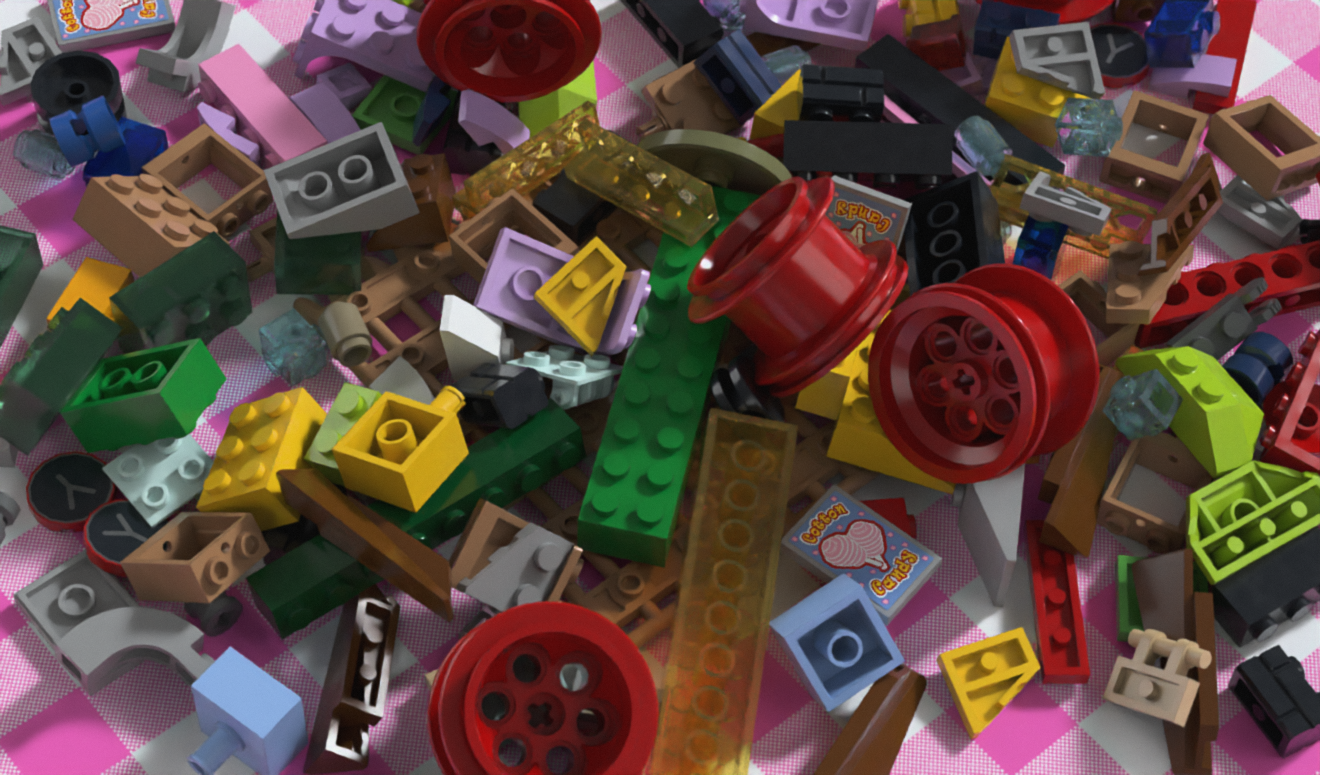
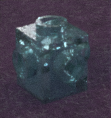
[1054,98,1123,157]
[259,308,327,387]
[1103,369,1183,441]

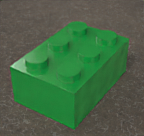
[60,338,227,453]

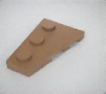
[1106,241,1194,324]

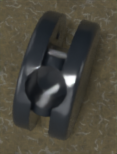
[710,355,785,441]

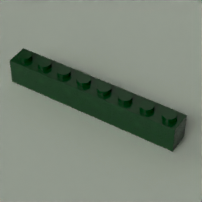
[245,398,587,640]

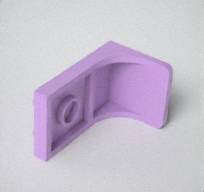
[292,0,433,92]
[739,0,879,52]
[473,227,651,356]

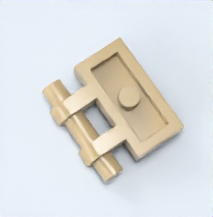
[1103,629,1211,727]

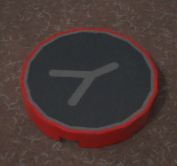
[1090,23,1153,88]
[26,451,117,533]
[83,499,170,577]

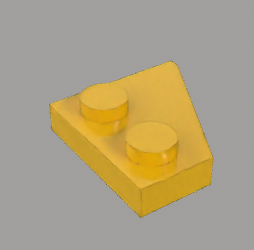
[533,236,627,357]
[936,627,1041,740]

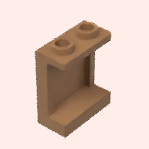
[448,498,584,612]

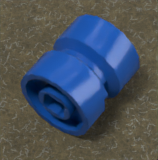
[49,96,126,168]

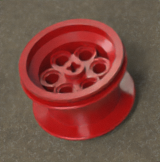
[416,0,602,102]
[687,176,909,397]
[868,263,1099,484]
[427,601,659,775]

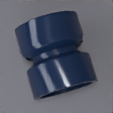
[1222,332,1294,408]

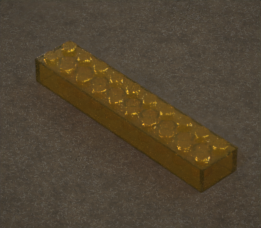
[646,408,798,775]

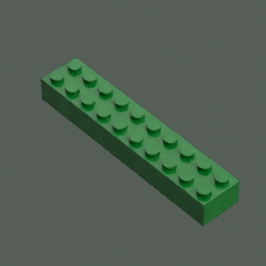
[577,179,760,568]

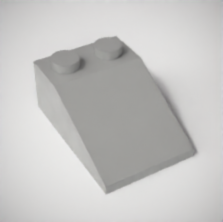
[264,122,420,239]
[952,463,1025,608]

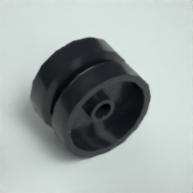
[30,50,128,152]

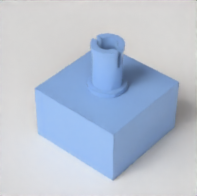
[768,573,905,712]
[187,647,309,775]

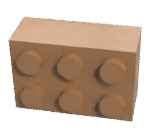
[72,174,230,290]

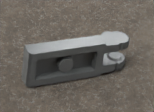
[1166,277,1282,360]

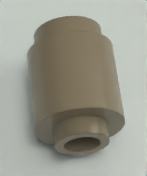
[318,302,372,367]

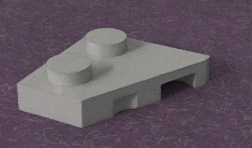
[456,522,574,611]

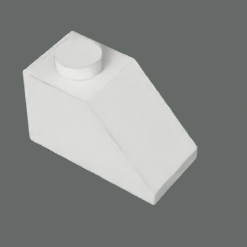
[439,295,514,381]

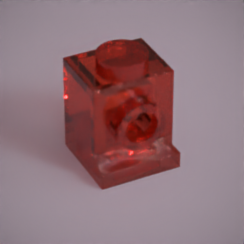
[906,14,968,71]

